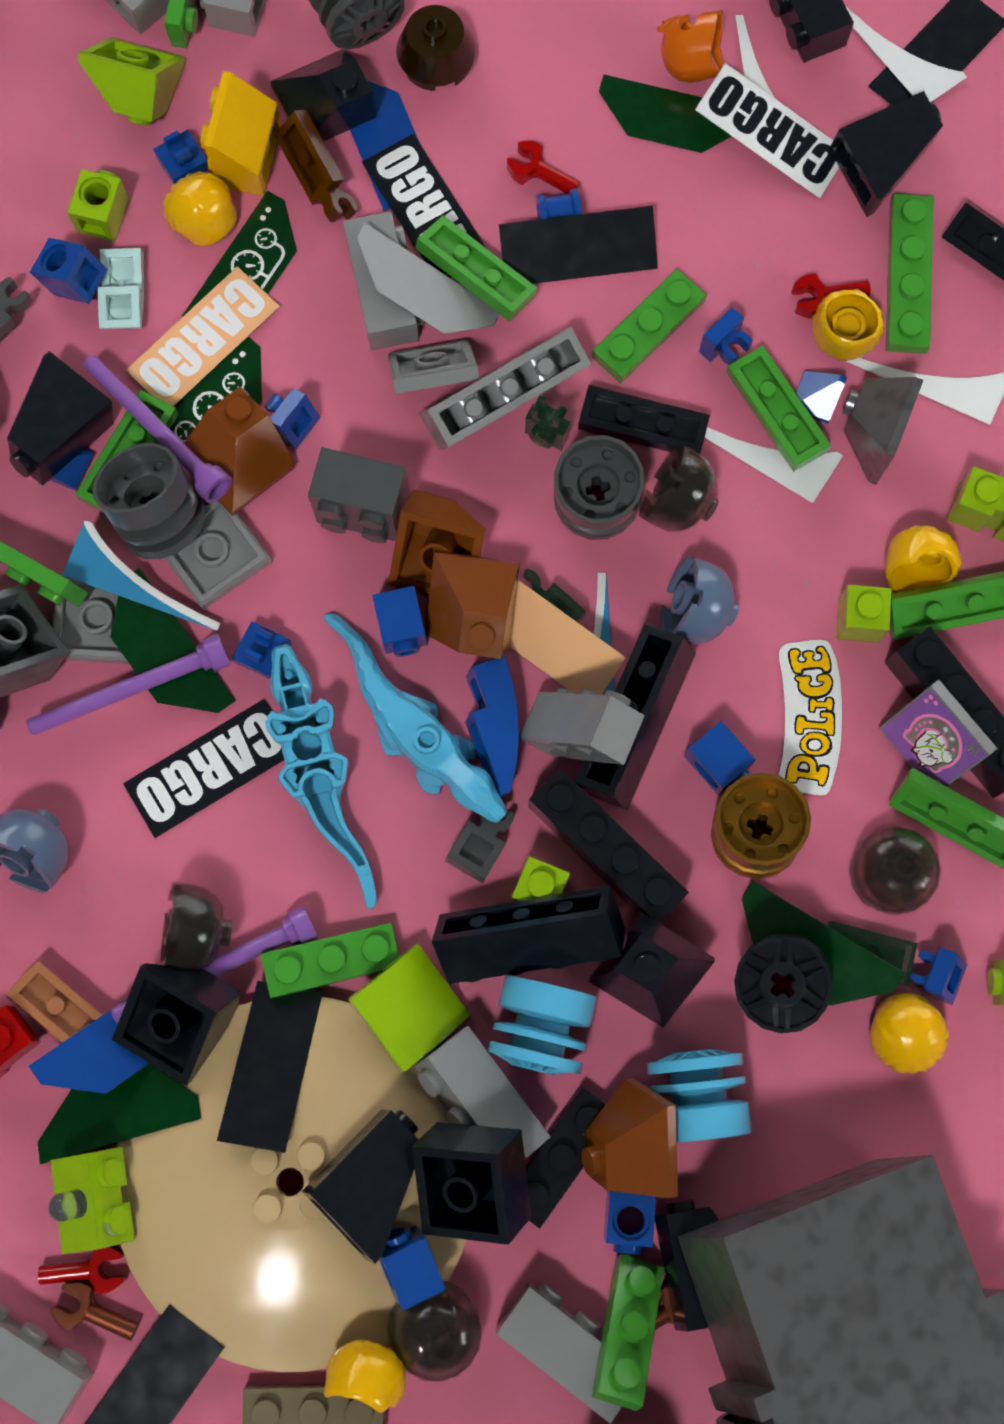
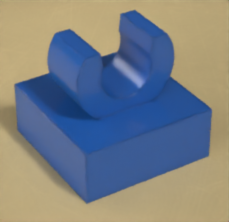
[153,130,209,184]
[699,307,752,365]
[264,388,320,449]
[232,621,292,679]
[910,947,968,1005]

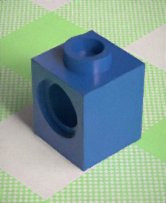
[30,238,108,304]
[372,586,427,657]
[684,721,756,795]
[604,1190,656,1254]
[379,1225,446,1311]

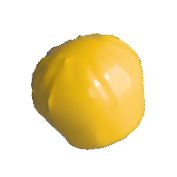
[163,171,237,247]
[812,289,884,361]
[885,525,962,593]
[869,993,950,1074]
[323,1339,406,1413]

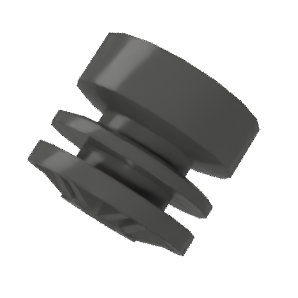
[308,0,404,49]
[554,435,644,540]
[93,443,206,559]

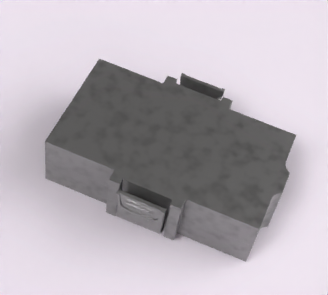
[677,1155,1004,1424]

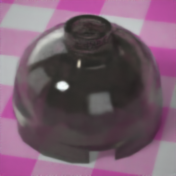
[639,445,719,532]
[849,827,942,916]
[160,882,232,970]
[387,1281,483,1382]

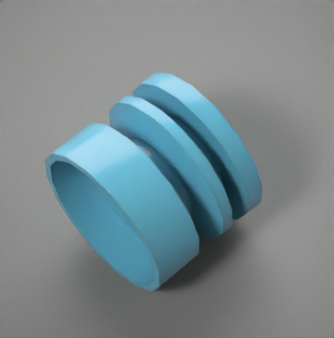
[487,975,597,1075]
[647,1048,753,1142]

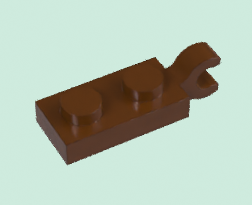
[274,109,358,222]

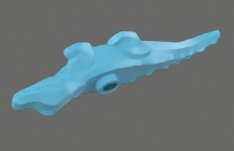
[324,613,507,823]
[265,644,378,910]

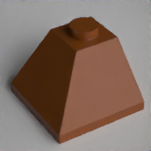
[184,386,295,516]
[388,489,486,595]
[425,550,520,659]
[582,1078,678,1198]

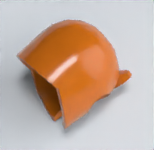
[657,10,724,83]

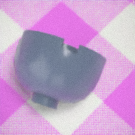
[660,557,739,645]
[0,809,69,893]

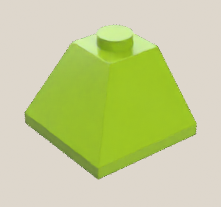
[78,37,185,125]

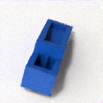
[465,656,519,799]

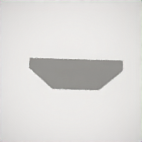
[357,223,499,334]

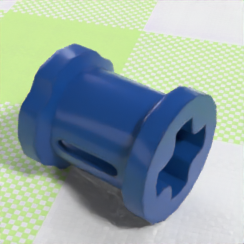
[536,188,582,219]

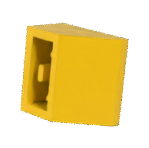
[200,71,282,196]

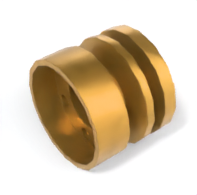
[710,773,811,879]

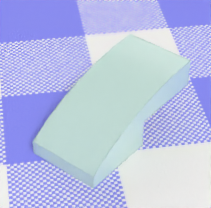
[97,248,144,330]

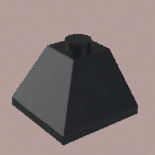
[270,49,376,141]
[589,911,715,1027]
[112,963,243,1086]

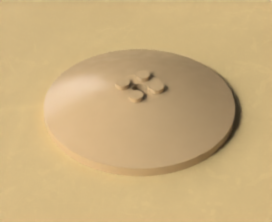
[116,997,467,1372]

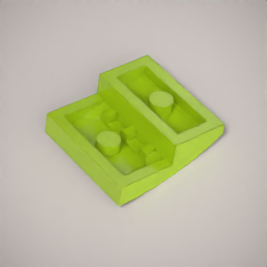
[348,943,470,1073]

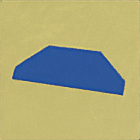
[350,80,420,211]
[29,964,180,1094]

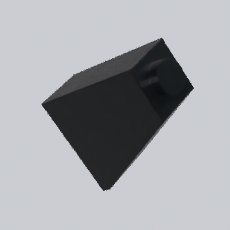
[829,91,943,217]
[7,351,114,486]
[302,1110,419,1264]
[655,1199,719,1332]

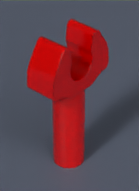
[507,141,580,194]
[791,273,871,319]
[38,1246,127,1294]

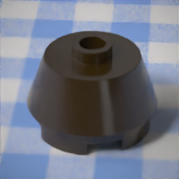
[396,5,476,91]

